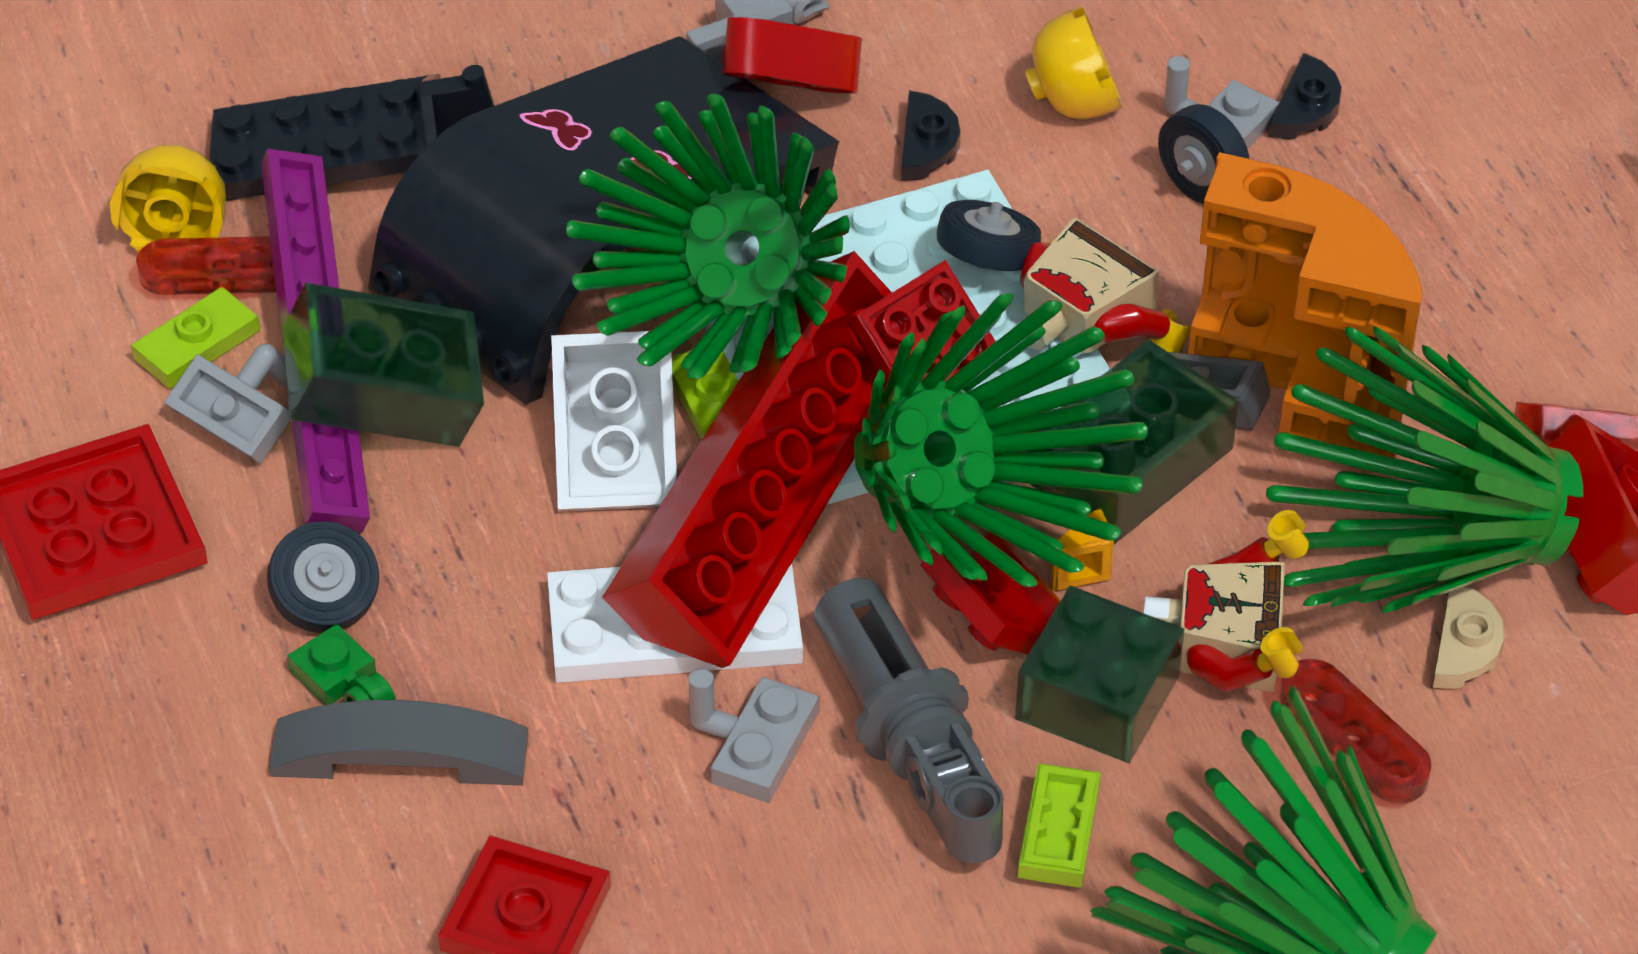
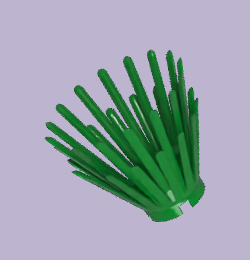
[566,94,850,379]
[854,293,1148,587]
[1266,325,1583,613]
[1090,685,1437,954]

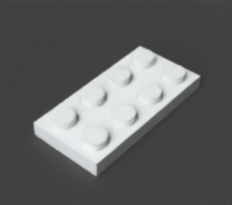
[547,564,803,683]

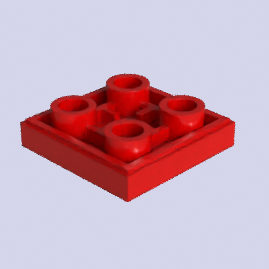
[848,260,996,382]

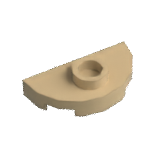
[1433,586,1505,689]

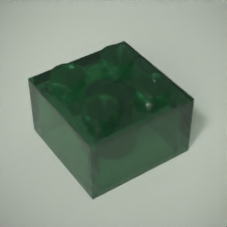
[1015,585,1185,764]

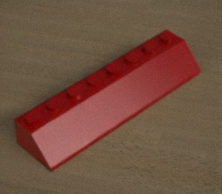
[602,251,892,668]

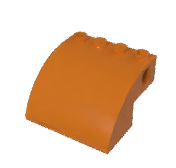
[1188,152,1423,459]

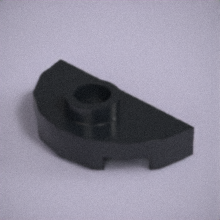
[1269,53,1342,139]
[901,90,961,181]

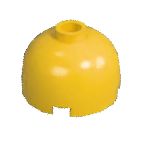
[1025,6,1123,120]
[109,144,226,260]

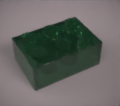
[283,283,484,447]
[1030,339,1239,544]

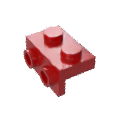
[920,532,1067,655]

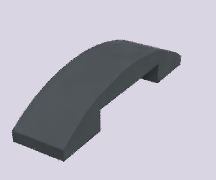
[269,700,529,786]

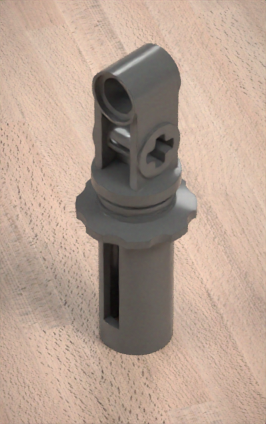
[814,578,1003,863]

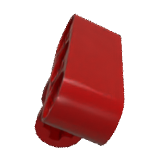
[722,17,862,94]

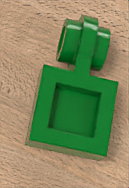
[287,625,396,705]

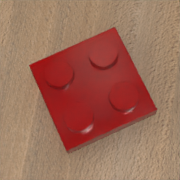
[438,835,611,954]

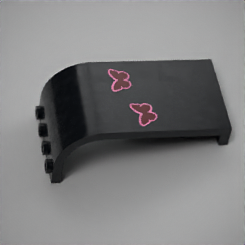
[368,36,839,405]

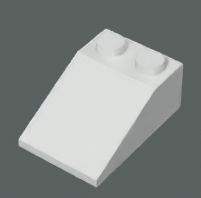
[551,331,677,512]

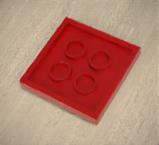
[0,423,208,620]

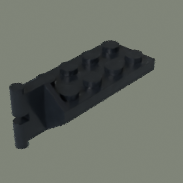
[210,65,495,200]

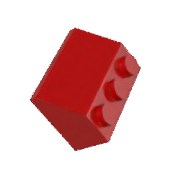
[1547,418,1638,615]

